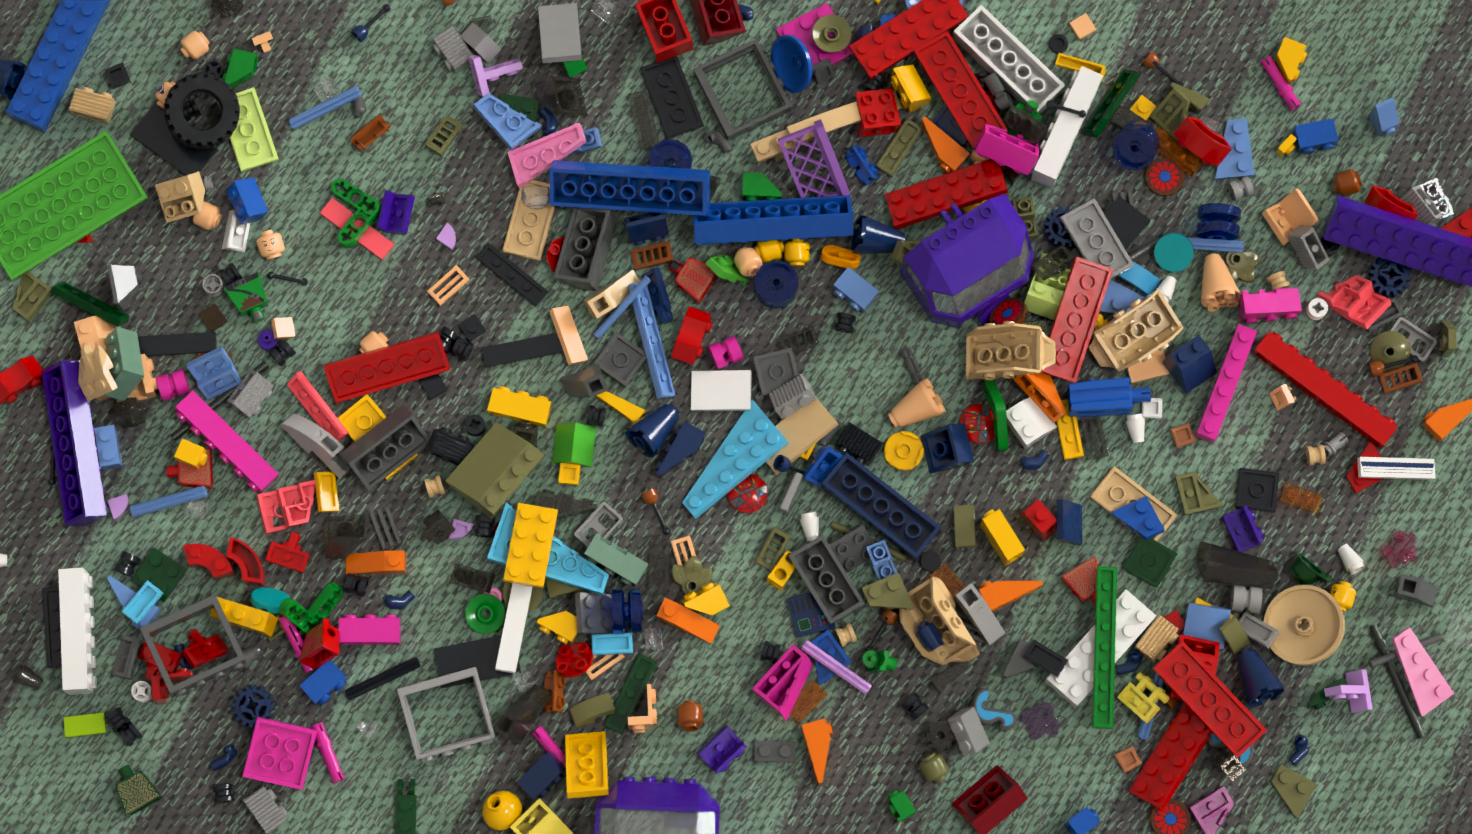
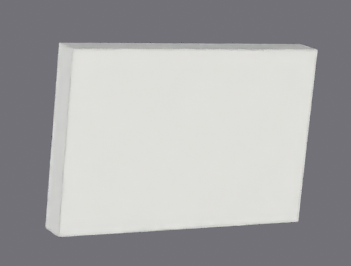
[691,370,752,411]

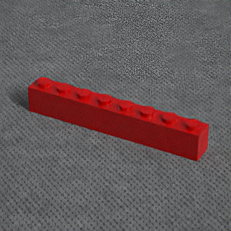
[1253,331,1398,449]

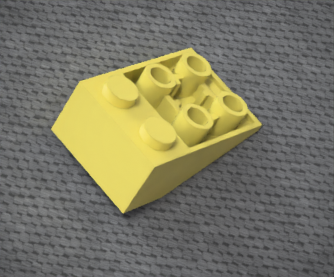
[510,798,573,834]

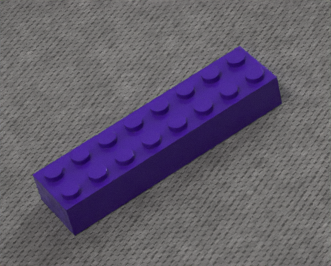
[1323,195,1472,287]
[41,360,107,526]

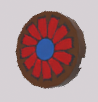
[1145,158,1184,197]
[989,297,1028,325]
[1150,799,1191,834]

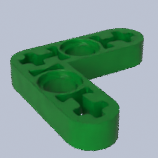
[331,179,381,248]
[983,380,1008,452]
[279,582,344,633]

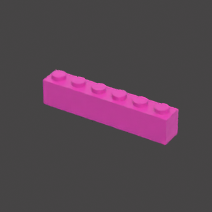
[1194,324,1257,444]
[175,390,279,494]

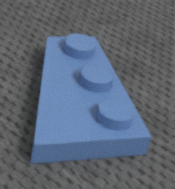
[473,93,542,150]
[1214,118,1254,180]
[1100,280,1145,314]

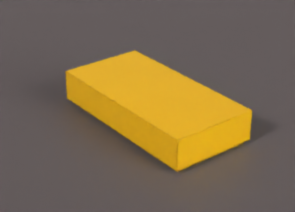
[314,472,340,513]

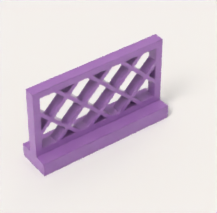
[778,119,850,198]

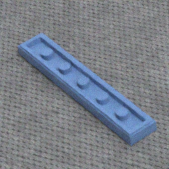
[628,283,676,399]

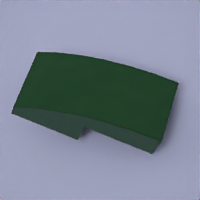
[1307,678,1346,710]

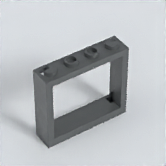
[693,39,793,141]
[140,594,246,698]

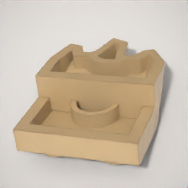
[78,344,118,401]

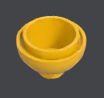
[482,790,522,830]

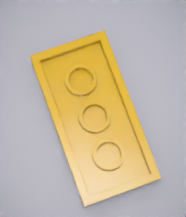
[338,394,418,480]
[503,503,558,588]
[565,731,609,798]

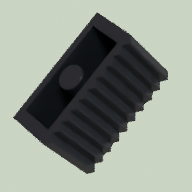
[836,422,883,466]
[425,427,474,466]

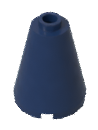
[0,59,27,100]
[851,215,908,254]
[625,404,679,458]
[1237,648,1285,707]

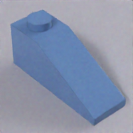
[107,575,161,630]

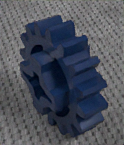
[1043,206,1075,249]
[1368,257,1412,298]
[231,684,276,729]

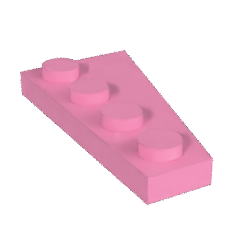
[508,123,586,188]
[1391,627,1454,717]

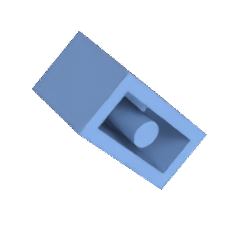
[833,267,879,313]
[94,425,123,471]

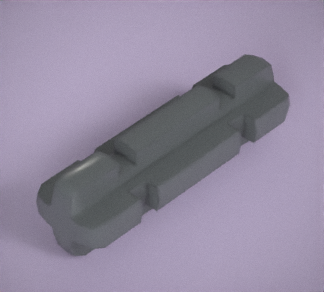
[901,348,925,386]

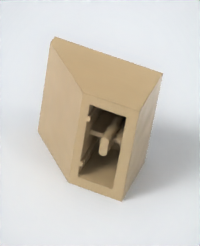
[155,171,205,223]

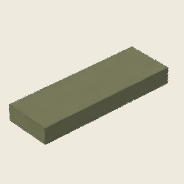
[876,118,923,177]

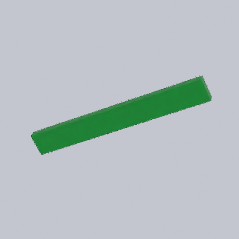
[1092,566,1117,729]

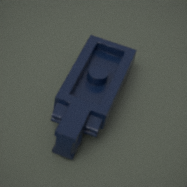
[641,268,673,324]

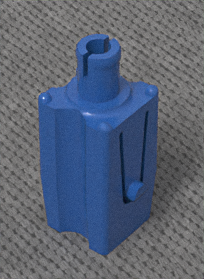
[1066,377,1151,417]

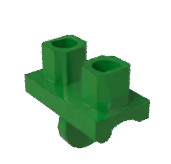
[861,650,898,673]

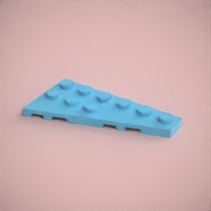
[682,399,788,519]
[487,503,609,595]

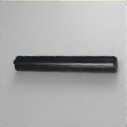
[345,657,421,700]

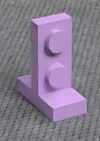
[468,55,523,97]
[1324,669,1373,713]

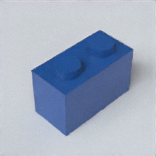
[1292,118,1338,154]
[226,177,268,225]
[299,660,347,706]
[1064,807,1099,834]

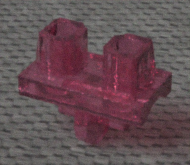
[1381,530,1418,569]

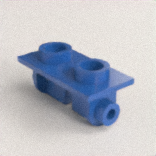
[845,145,880,186]

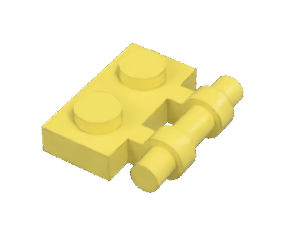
[1117,672,1170,724]

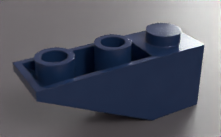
[655,422,706,478]

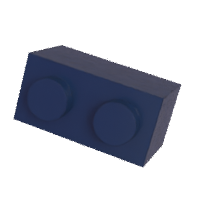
[517,752,566,800]

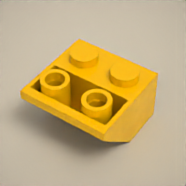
[890,64,931,113]

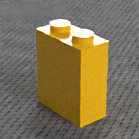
[980,509,1025,566]

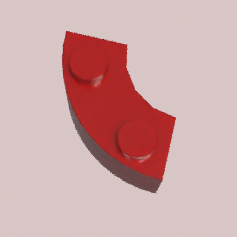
[1173,116,1232,166]
[1364,185,1418,220]
[671,307,713,365]
[0,355,43,405]
[226,537,265,587]
[183,544,236,581]

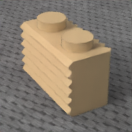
[69,87,116,124]
[1134,614,1179,662]

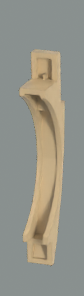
[750,91,902,163]

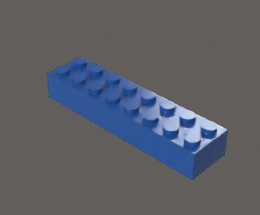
[6,0,110,133]
[549,160,710,216]
[693,195,854,245]

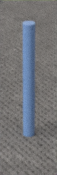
[594,276,651,339]

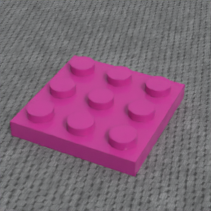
[776,3,853,76]
[242,716,317,790]

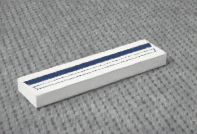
[1357,457,1435,480]

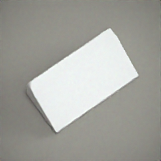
[222,210,250,253]

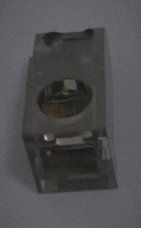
[1209,749,1246,781]

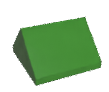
[552,422,596,467]

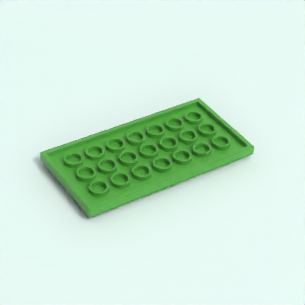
[0,130,148,281]

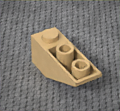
[583,269,640,319]

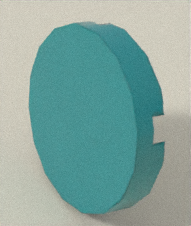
[1154,232,1194,272]
[250,588,290,614]

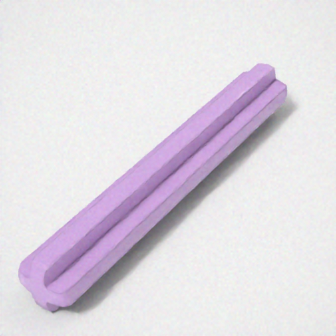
[801,641,871,694]

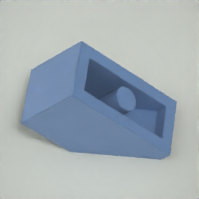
[1368,97,1400,136]

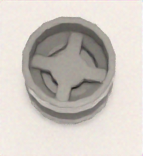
[1228,176,1254,201]
[202,274,224,297]

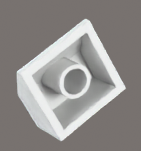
[1006,397,1058,449]

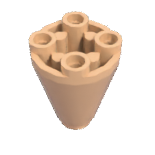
[1201,254,1240,312]
[888,378,946,427]

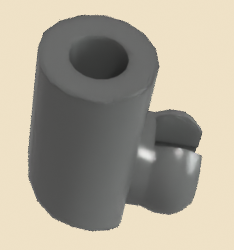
[351,97,366,118]
[705,131,733,154]

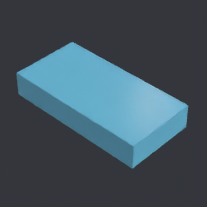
[121,580,164,625]
[592,633,633,656]

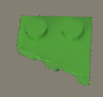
[705,254,750,286]

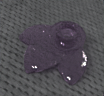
[1020,702,1059,740]

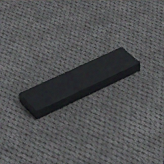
[475,243,549,307]
[138,332,217,357]
[482,333,564,368]
[43,587,62,668]

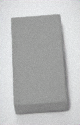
[780,472,804,514]
[1239,612,1279,649]

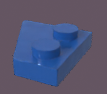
[1112,496,1164,540]
[812,629,852,685]

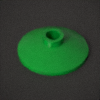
[465,594,505,634]

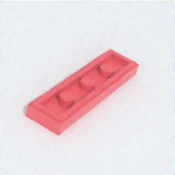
[320,198,394,260]
[286,371,349,442]

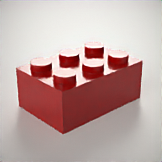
[635,0,694,63]

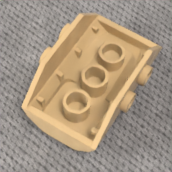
[1088,288,1184,372]
[966,321,1056,380]
[900,576,980,666]

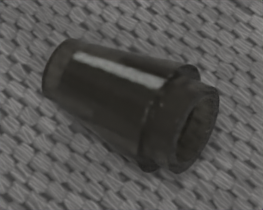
[12,665,44,690]

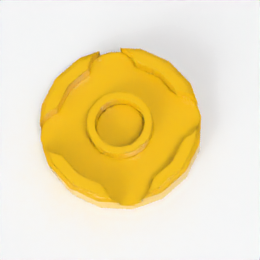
[884,431,924,471]

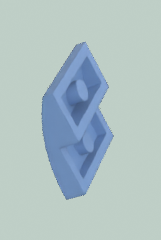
[187,346,242,400]
[1183,602,1231,649]

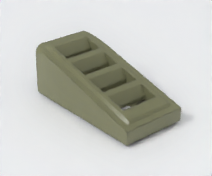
[1168,82,1210,115]
[425,115,463,157]
[755,526,792,571]

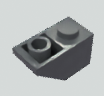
[562,364,608,398]
[1393,574,1437,607]

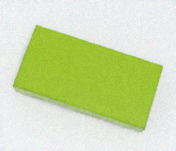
[63,712,107,738]

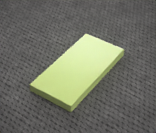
[217,87,279,172]

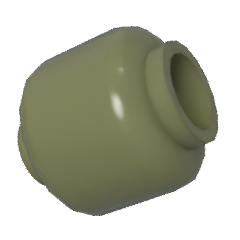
[919,751,949,783]

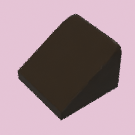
[1001,165,1020,186]
[199,304,228,332]

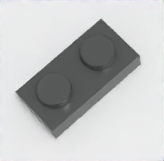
[755,741,796,763]

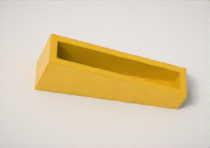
[1055,53,1106,81]
[596,391,646,423]

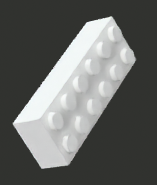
[952,5,1065,115]
[1030,66,1103,189]
[58,568,97,695]
[1045,590,1156,708]

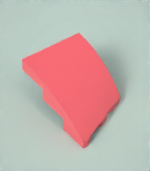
[1317,275,1391,329]
[256,480,315,534]

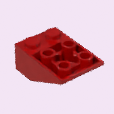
[1170,634,1220,700]

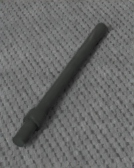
[170,361,269,441]
[1369,624,1425,739]

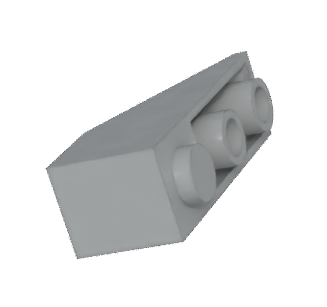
[953,583,1005,645]

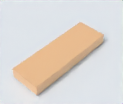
[549,306,588,365]

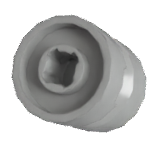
[1230,585,1262,614]

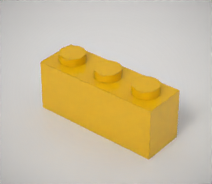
[487,386,552,428]
[209,597,278,637]

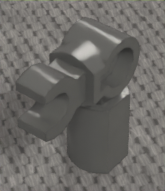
[984,73,1016,111]

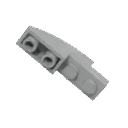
[281,414,351,479]

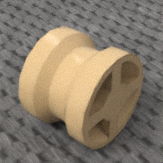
[1266,271,1291,291]
[1306,445,1326,466]
[424,475,445,498]
[835,623,857,648]

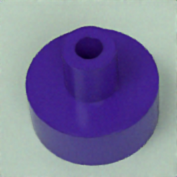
[258,330,278,350]

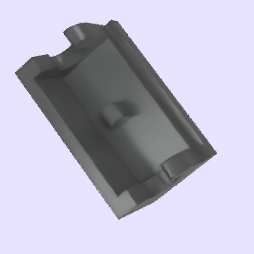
[111,635,143,681]

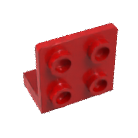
[855,88,901,137]
[151,669,196,705]

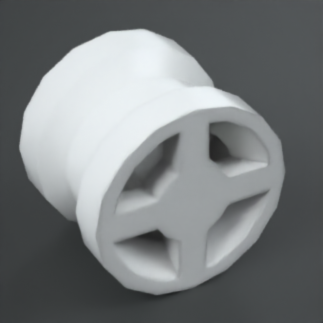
[1306,298,1328,320]
[131,681,153,703]

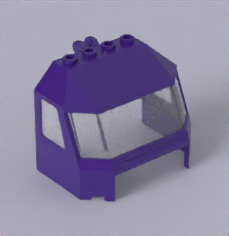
[900,194,1034,329]
[595,776,720,834]

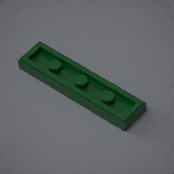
[1082,69,1140,138]
[51,281,130,327]
[604,653,657,735]

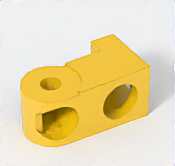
[766,550,796,591]

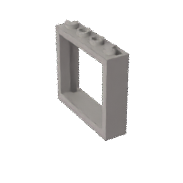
[397,667,496,762]

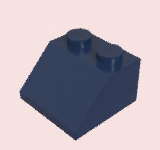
[624,212,669,245]
[1162,335,1217,394]
[920,423,974,474]

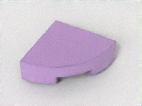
[436,223,456,250]
[107,494,128,520]
[448,519,473,539]

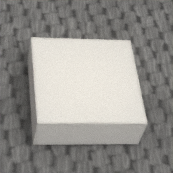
[1142,398,1162,419]

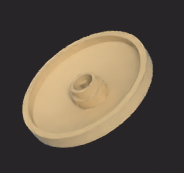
[1263,585,1345,666]

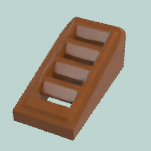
[631,241,673,270]
[1379,363,1424,394]

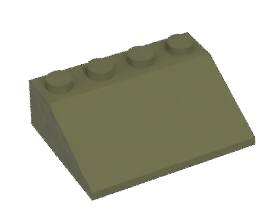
[445,422,544,520]

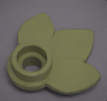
[1225,251,1262,283]
[672,555,712,594]

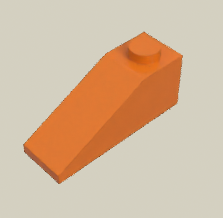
[921,116,970,173]
[1013,372,1066,423]
[1422,399,1472,442]
[346,550,406,575]
[978,580,1043,612]
[656,598,720,644]
[801,718,833,785]

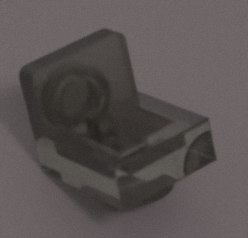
[514,420,538,448]

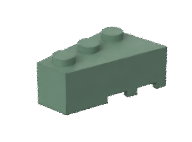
[104,326,144,401]
[584,533,648,586]

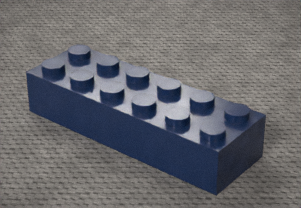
[821,453,941,562]

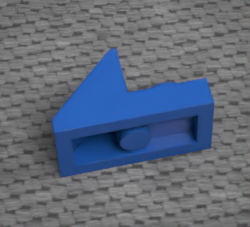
[803,445,843,487]

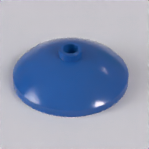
[771,34,813,93]

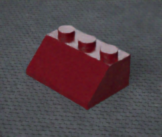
[690,0,746,46]
[951,765,1028,834]

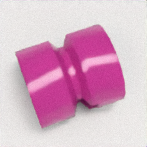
[708,336,744,370]
[156,369,191,401]

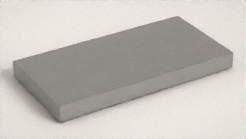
[538,3,582,63]
[1060,198,1134,280]

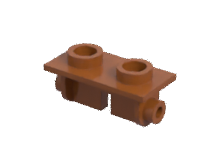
[349,114,391,152]
[543,670,566,713]

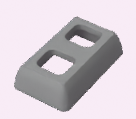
[1390,317,1437,361]
[574,502,623,547]

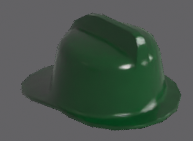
[1288,551,1334,585]

